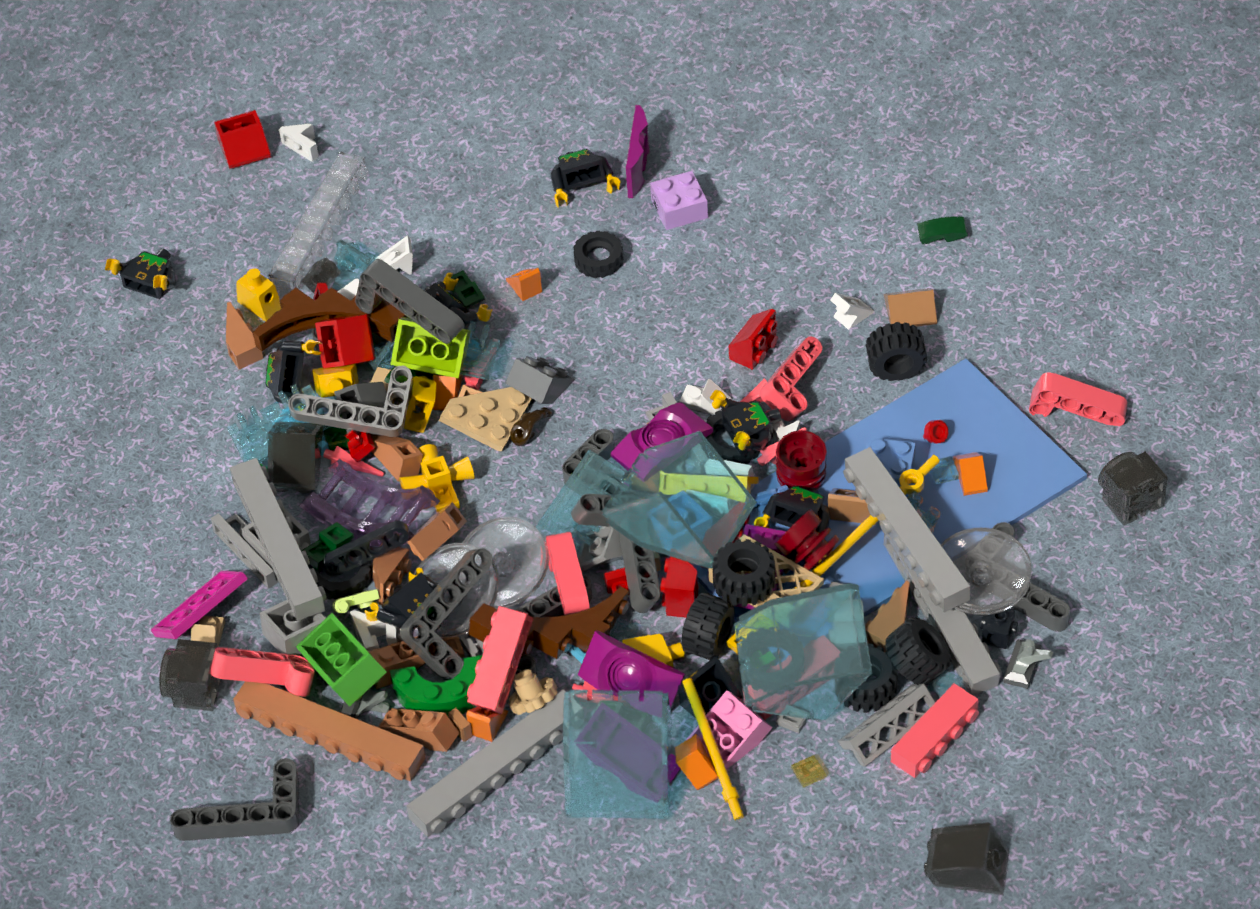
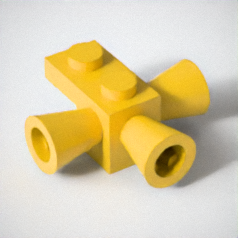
[399,444,475,513]

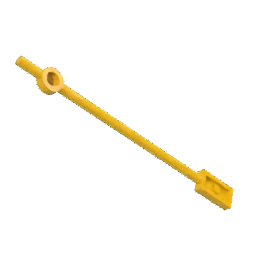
[727,455,940,654]

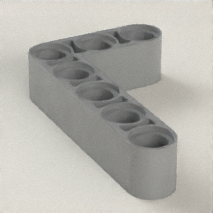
[288,366,413,437]

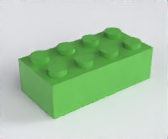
[296,613,386,707]

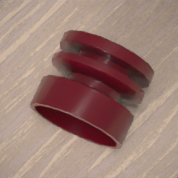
[776,430,827,490]
[774,509,840,570]

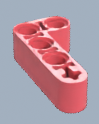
[760,336,822,421]
[1029,372,1128,426]
[546,532,589,615]
[210,647,315,696]

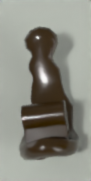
[510,407,552,446]

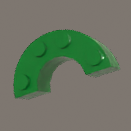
[390,655,483,718]

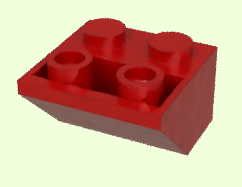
[214,110,271,169]
[728,309,778,370]
[315,314,376,368]
[661,548,699,618]

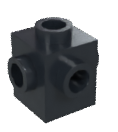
[980,606,1018,649]

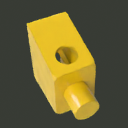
[236,268,281,322]
[312,363,359,398]
[404,376,436,433]
[622,634,684,668]

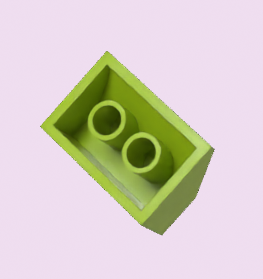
[390,317,471,378]

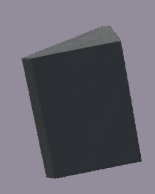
[678,656,742,718]

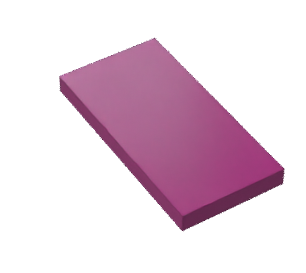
[151,571,248,639]

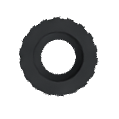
[573,231,623,278]

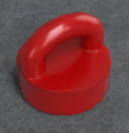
[923,420,949,444]

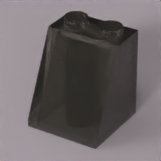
[268,422,323,493]
[924,822,1009,895]

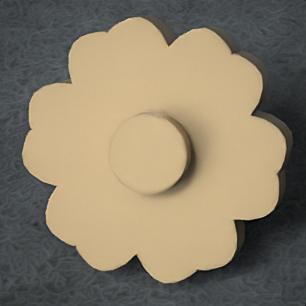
[509,669,558,715]

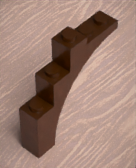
[253,287,406,351]
[469,587,630,659]

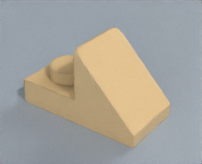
[190,616,225,661]

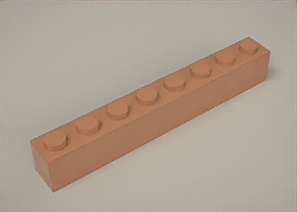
[233,681,425,781]

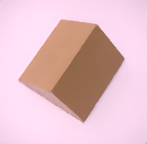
[884,288,937,327]
[828,488,876,525]

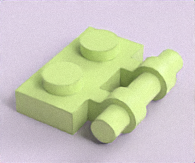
[332,589,380,613]

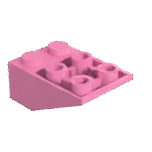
[685,690,772,770]

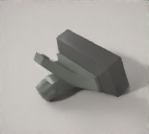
[1003,639,1053,689]
[340,688,390,719]

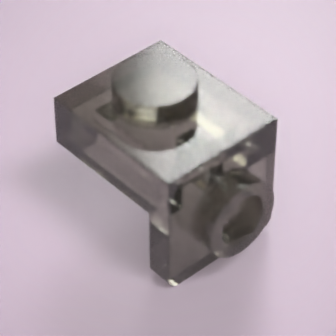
[301,257,341,293]

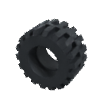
[865,322,928,381]
[712,539,775,607]
[681,592,734,660]
[885,617,952,685]
[834,644,898,713]

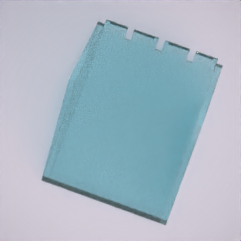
[601,431,757,569]
[734,583,872,721]
[563,690,672,819]

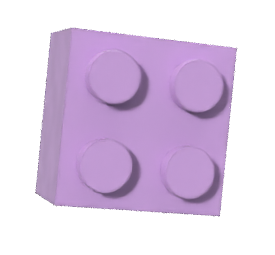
[650,171,708,230]

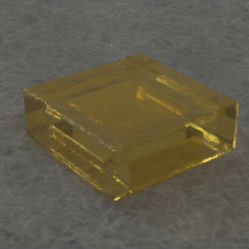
[791,755,826,788]

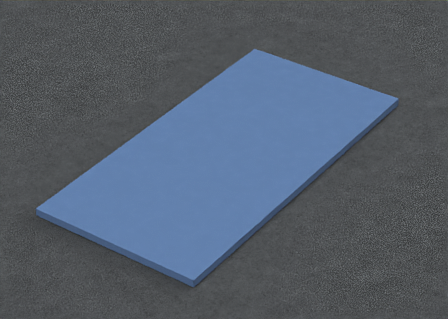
[683,359,1087,666]

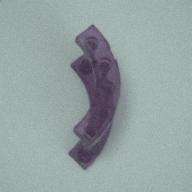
[299,459,440,546]

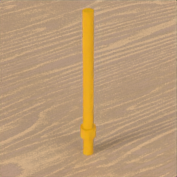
[682,678,744,820]

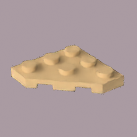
[439,387,532,452]

